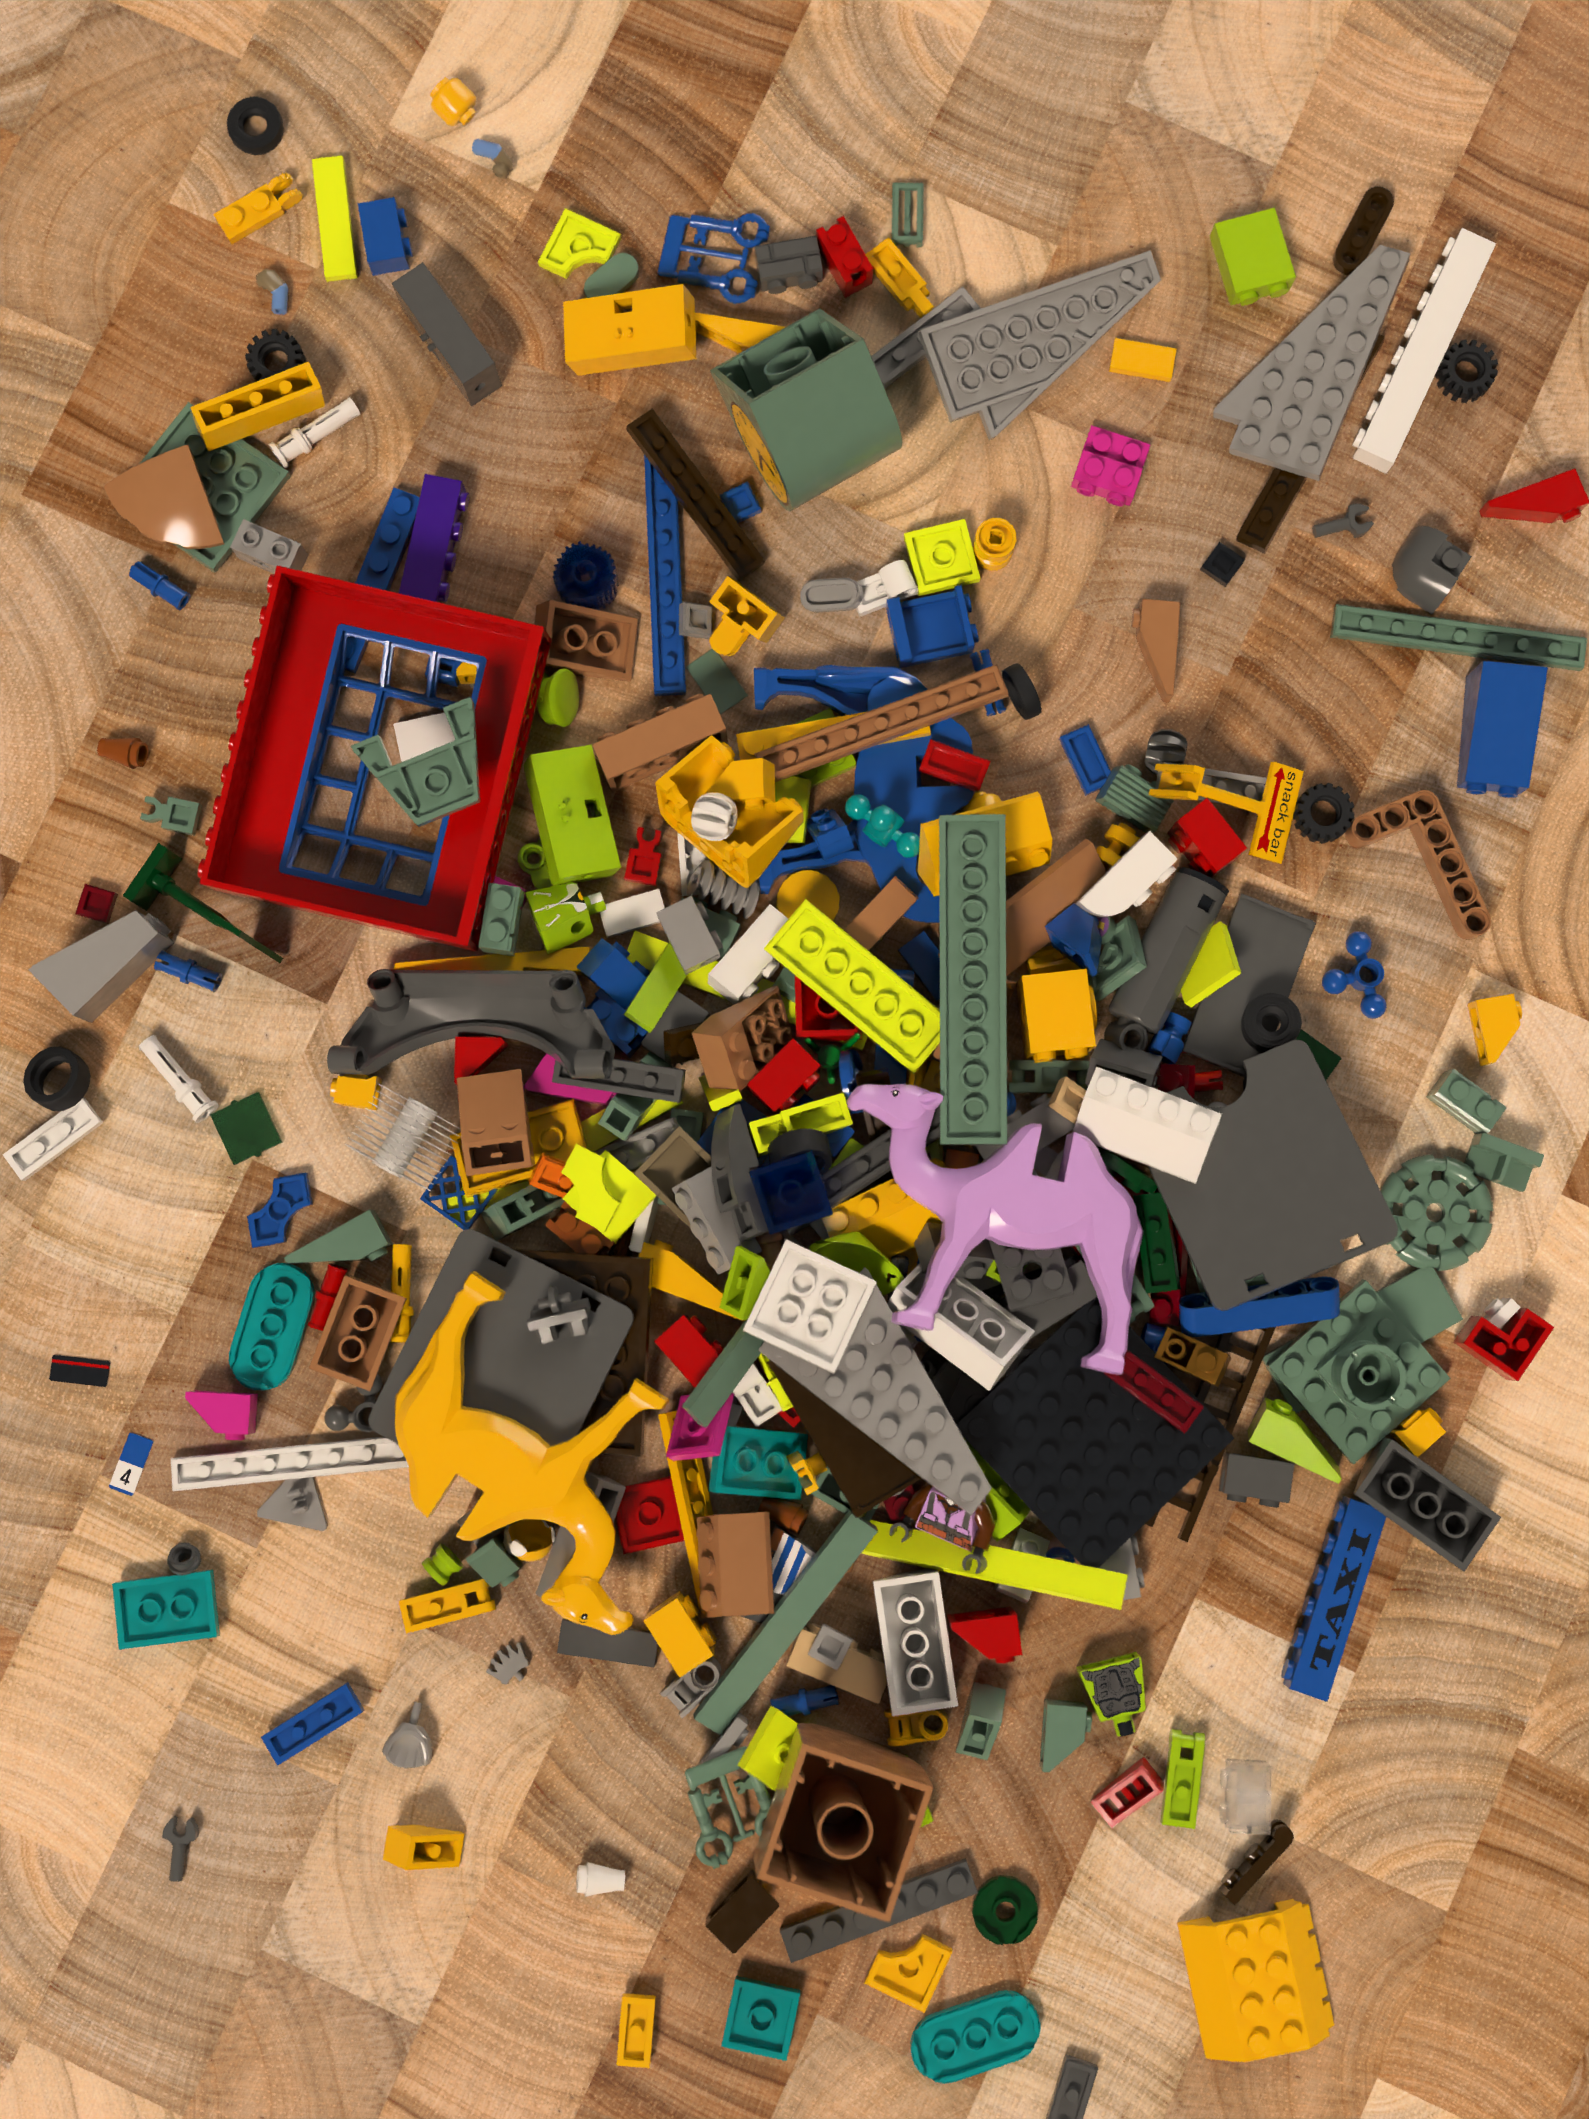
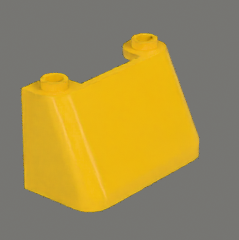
[655,735,804,888]

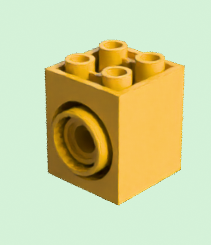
[1016,969,1097,1063]

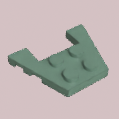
[351,697,480,827]

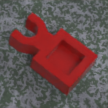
[624,827,662,886]

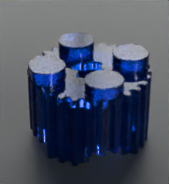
[553,541,619,610]

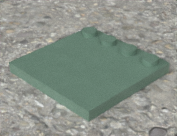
[140,402,291,574]

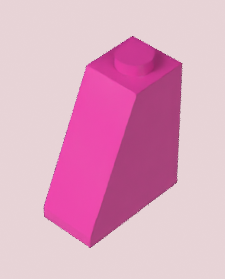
[524,1053,617,1106]

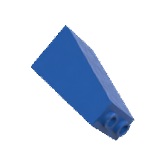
[1457,661,1548,798]

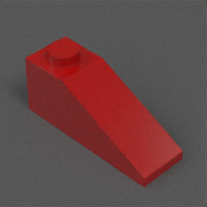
[1479,468,1589,523]

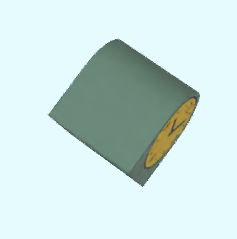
[710,308,902,512]

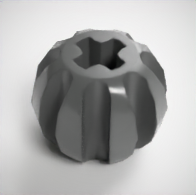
[1145,729,1188,775]

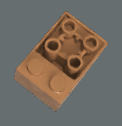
[692,986,794,1091]
[457,1069,535,1176]

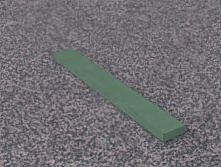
[1330,604,1587,671]
[693,1509,878,1736]

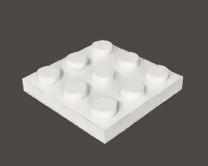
[743,1239,877,1374]

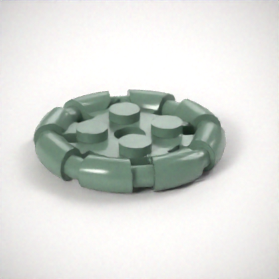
[1380,1154,1494,1271]

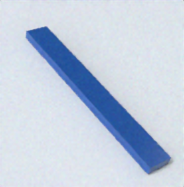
[644,455,686,696]

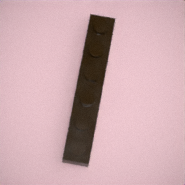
[626,408,765,582]

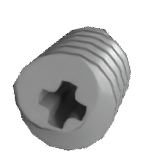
[686,860,760,919]

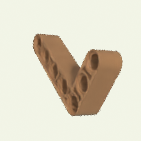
[1345,790,1491,940]

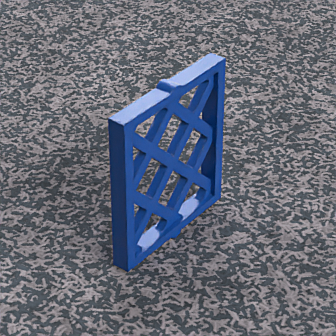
[420,1156,498,1230]

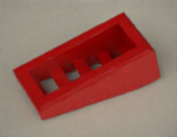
[1091,1757,1164,1828]

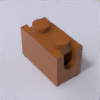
[544,1201,616,1255]

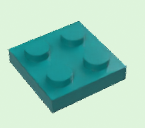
[721,1976,801,2061]

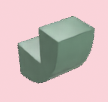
[598,1052,674,1141]

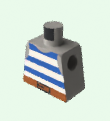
[770,1525,818,1595]

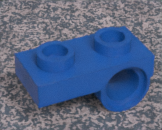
[807,808,854,861]

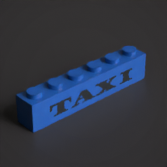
[1281,1496,1386,1702]

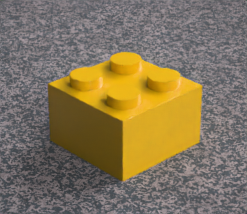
[643,1591,717,1678]

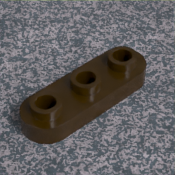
[1333,186,1394,275]

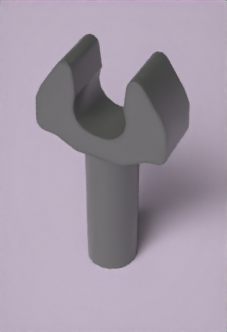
[1312,504,1374,538]
[162,1816,199,1882]

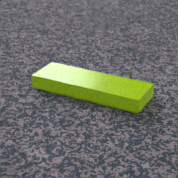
[623,941,688,1033]

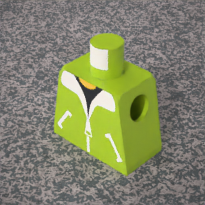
[525,882,606,954]

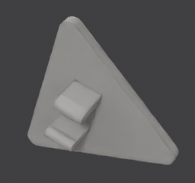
[257,1477,328,1531]

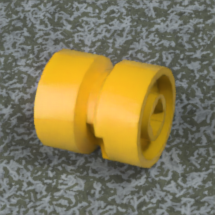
[973,518,1017,571]

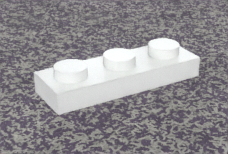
[3,1097,103,1181]

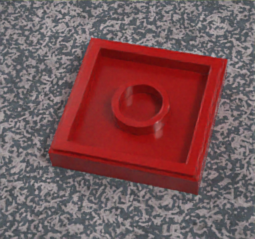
[615,1476,684,1554]

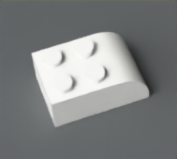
[1075,831,1178,917]

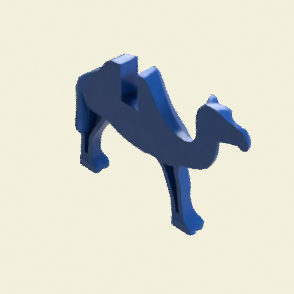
[754,665,974,923]

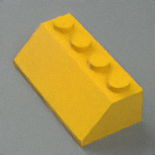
[918,791,1053,897]
[821,1158,947,1259]

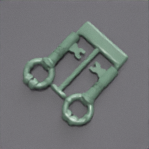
[685,1746,772,1869]

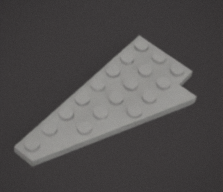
[1213,245,1410,481]
[918,250,1161,440]
[759,1267,992,1516]

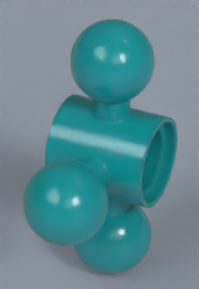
[845,794,920,858]

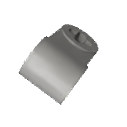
[660,1656,721,1718]

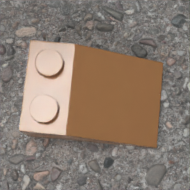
[534,600,638,681]

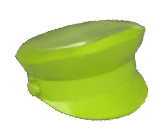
[537,668,579,727]

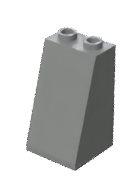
[29,910,175,1023]

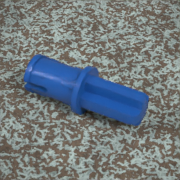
[129,561,190,610]

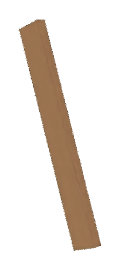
[755,664,1008,782]

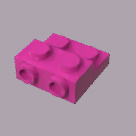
[1071,425,1151,506]

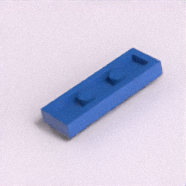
[261,1682,365,1766]

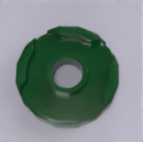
[972,1875,1038,1945]

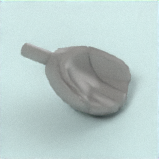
[382,1702,432,1768]

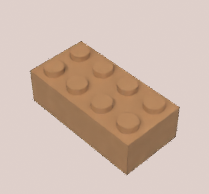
[592,693,728,793]

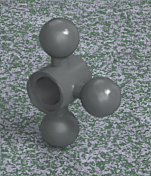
[324,1374,382,1432]

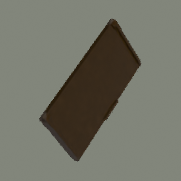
[767,1360,922,1518]

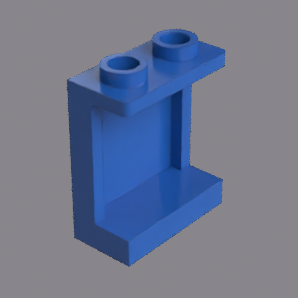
[886,585,979,669]

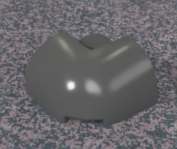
[1391,526,1472,615]

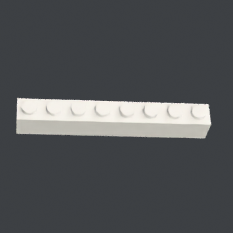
[1352,228,1496,474]

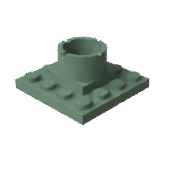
[1266,1279,1451,1464]

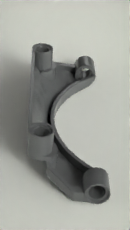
[327,969,615,1079]

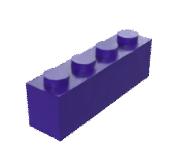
[399,474,469,603]

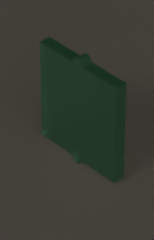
[210,1092,283,1165]

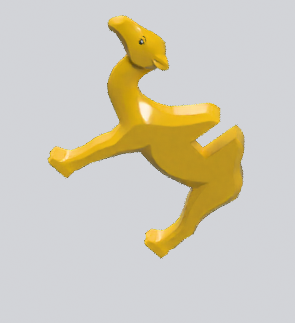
[395,1271,669,1635]

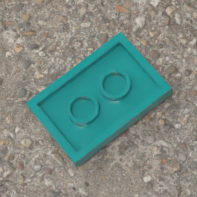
[709,1426,808,1500]
[112,1569,220,1650]

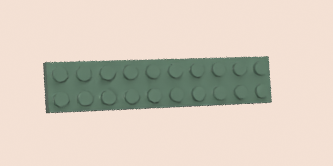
[939,814,1007,1145]

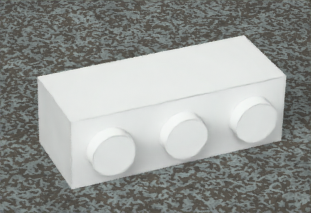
[707,904,788,1005]

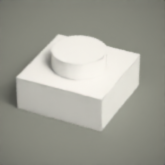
[1484,1298,1521,1329]

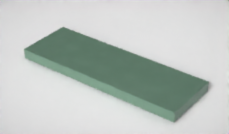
[1262,1266,1463,1413]

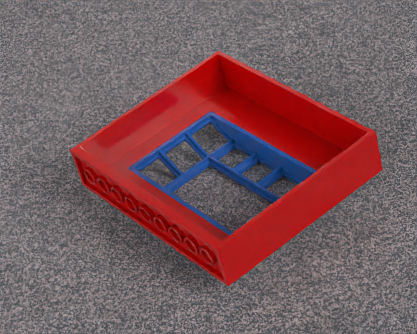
[198,565,552,952]

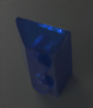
[749,1150,834,1234]

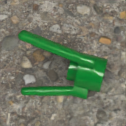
[805,1033,861,1084]

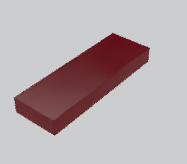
[1103,1349,1204,1433]

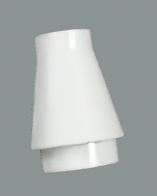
[576,1862,625,1897]

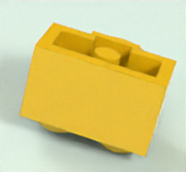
[709,576,785,656]

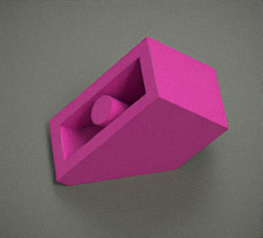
[185,1390,258,1440]

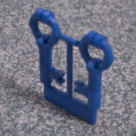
[657,213,770,304]

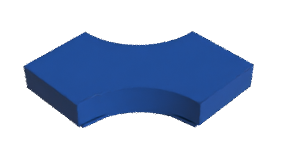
[247,1173,313,1248]

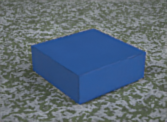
[719,482,761,523]

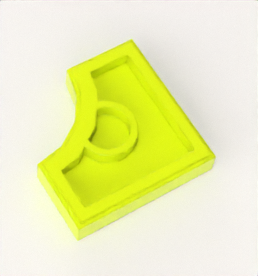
[538,208,622,279]
[1181,921,1241,1008]

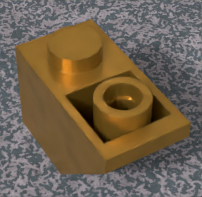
[1154,1327,1232,1388]

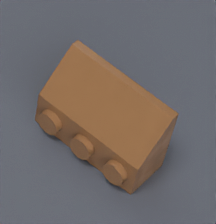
[309,1275,407,1391]
[697,1512,774,1618]

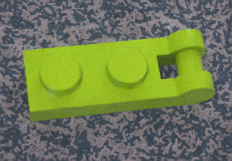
[1160,1729,1205,1829]

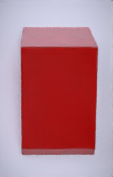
[454,1037,509,1085]

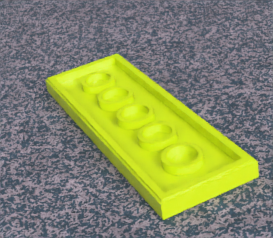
[764,899,940,1074]

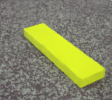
[312,155,358,282]

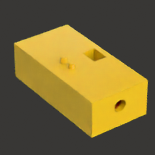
[563,284,697,376]

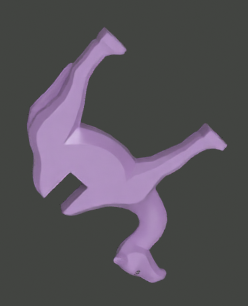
[847,1084,1144,1375]

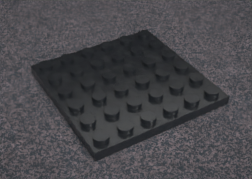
[956,1297,1235,1568]

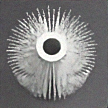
[345,1084,461,1191]

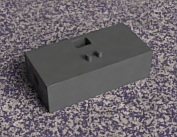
[392,262,502,407]

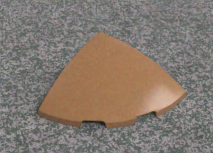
[104,444,225,549]

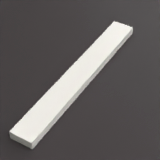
[171,1437,409,1491]

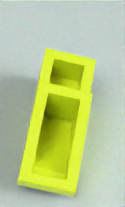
[747,1093,853,1157]

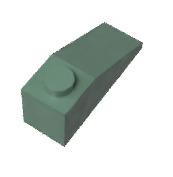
[481,1185,564,1241]
[284,1209,393,1264]

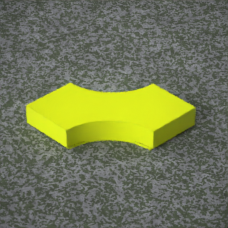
[561,1144,620,1232]

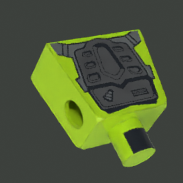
[1076,1652,1146,1737]

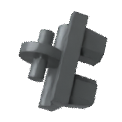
[527,1286,591,1344]

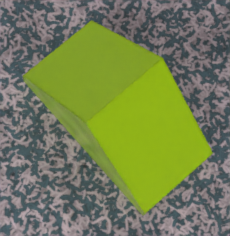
[719,1246,770,1320]

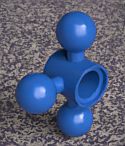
[1322,931,1387,1019]

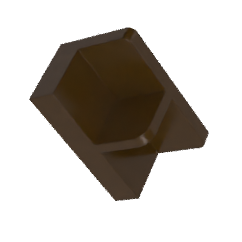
[705,1869,779,1953]

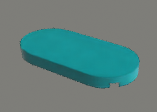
[229,1263,315,1391]
[910,1990,1041,2084]

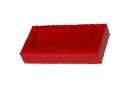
[919,739,991,793]

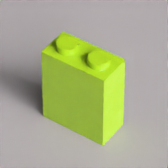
[1210,207,1296,306]

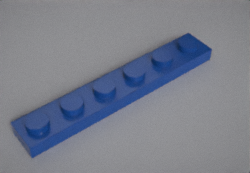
[345,488,420,674]

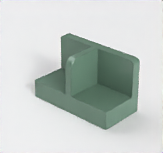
[1464,1132,1544,1192]

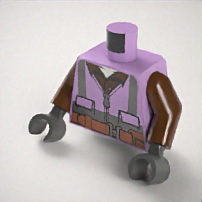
[890,1483,995,1574]

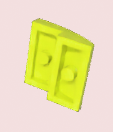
[562,1149,657,1244]

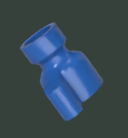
[1146,1012,1192,1064]

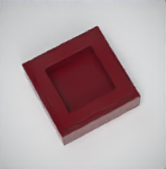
[75,884,118,924]

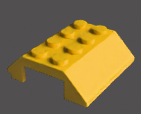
[1177,1899,1334,2062]

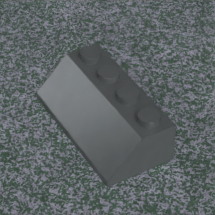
[1353,1437,1501,1572]

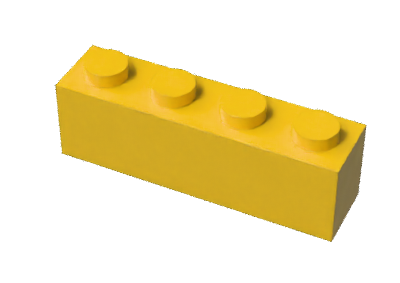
[190,362,325,452]

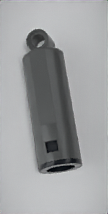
[1104,867,1229,1051]

